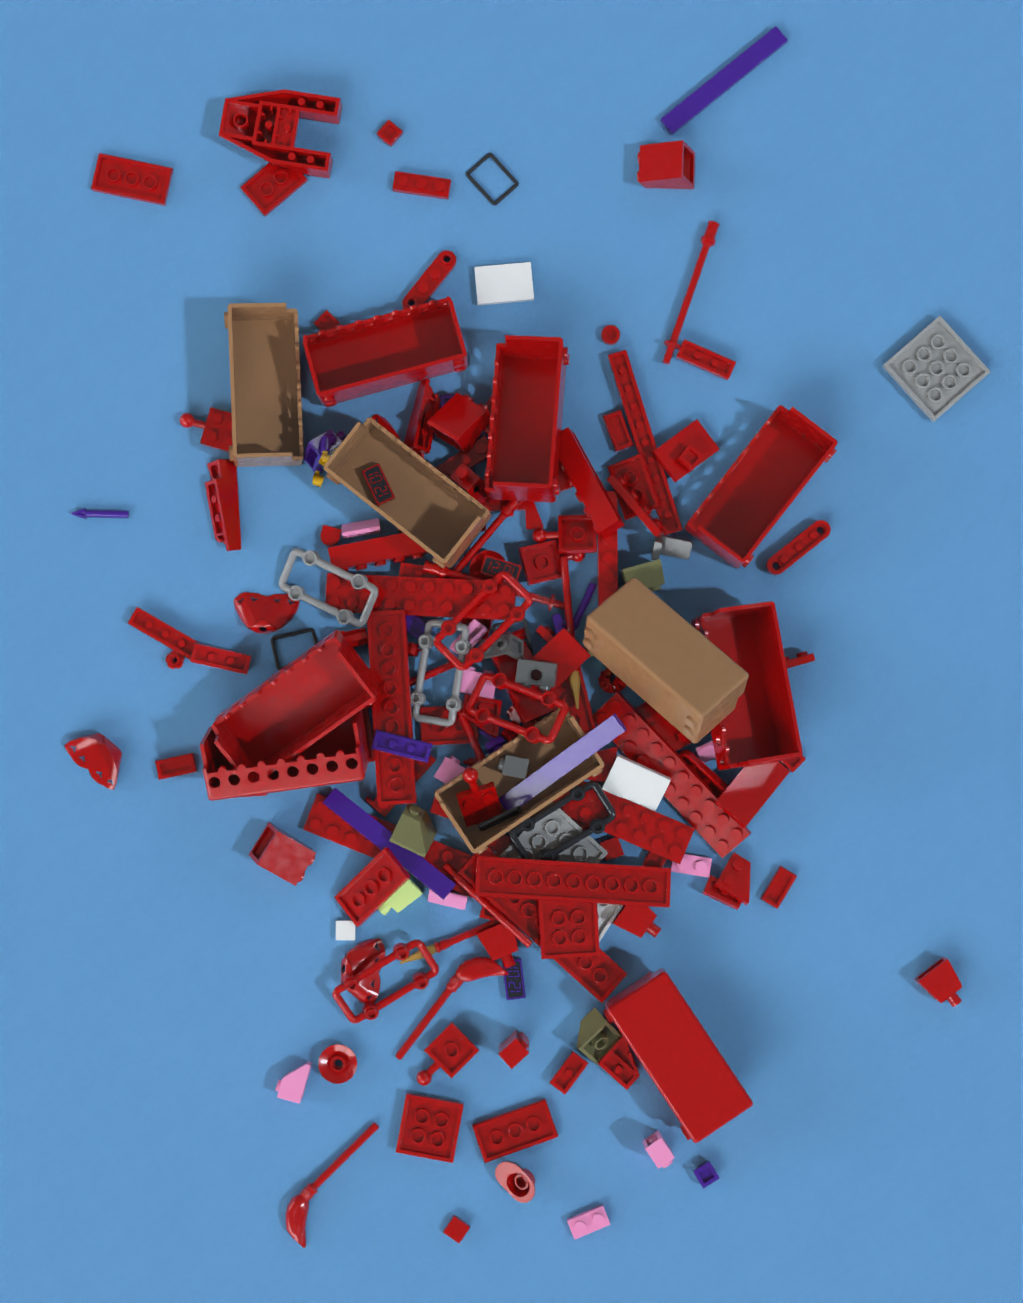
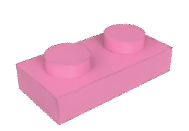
[671,854,712,878]
[567,1204,611,1240]

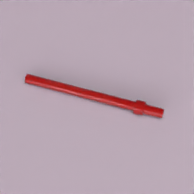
[442,863,533,948]

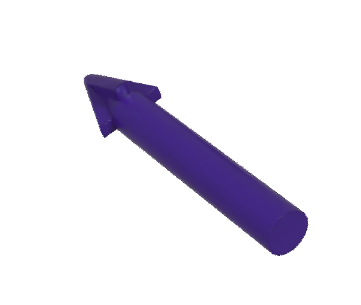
[71,508,129,519]
[573,582,597,631]

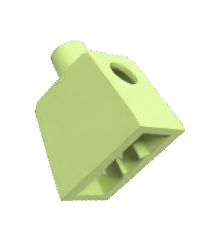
[378,879,424,915]

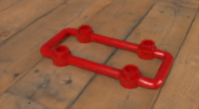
[433,571,533,671]
[466,673,569,744]
[332,939,439,1023]

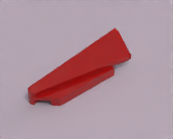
[404,378,440,459]
[205,459,241,551]

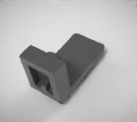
[651,535,692,560]
[479,633,524,660]

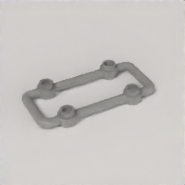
[279,548,378,627]
[411,619,472,727]

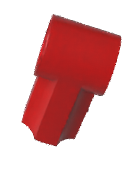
[340,627,368,647]

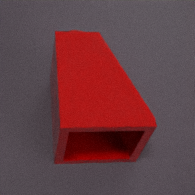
[637,140,695,190]
[427,393,490,455]
[249,822,316,886]

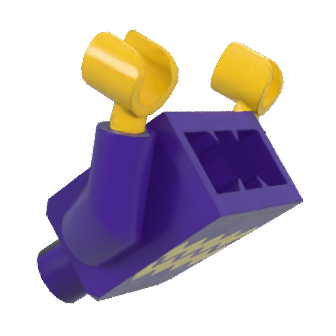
[304,429,346,487]

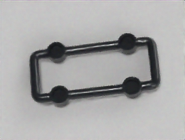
[509,781,616,861]

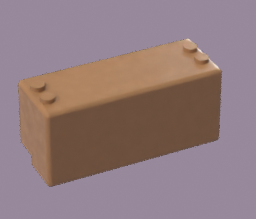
[224,303,304,467]
[323,417,492,568]
[583,578,749,743]
[434,708,604,854]

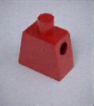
[450,463,488,504]
[612,905,661,938]
[477,920,519,969]
[914,957,962,1007]

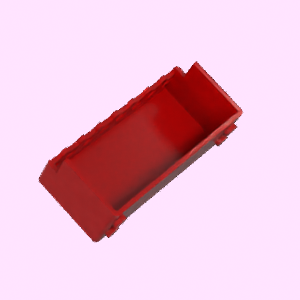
[302,296,468,407]
[484,335,570,503]
[685,405,838,569]
[691,601,803,770]
[211,630,379,781]
[199,709,370,801]
[603,968,753,1143]

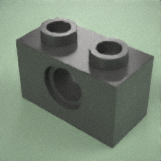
[515,658,559,690]
[498,754,529,779]

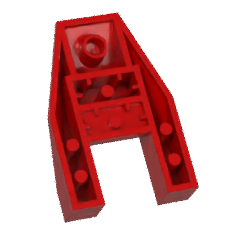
[219,89,342,179]

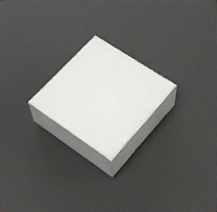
[336,920,356,940]

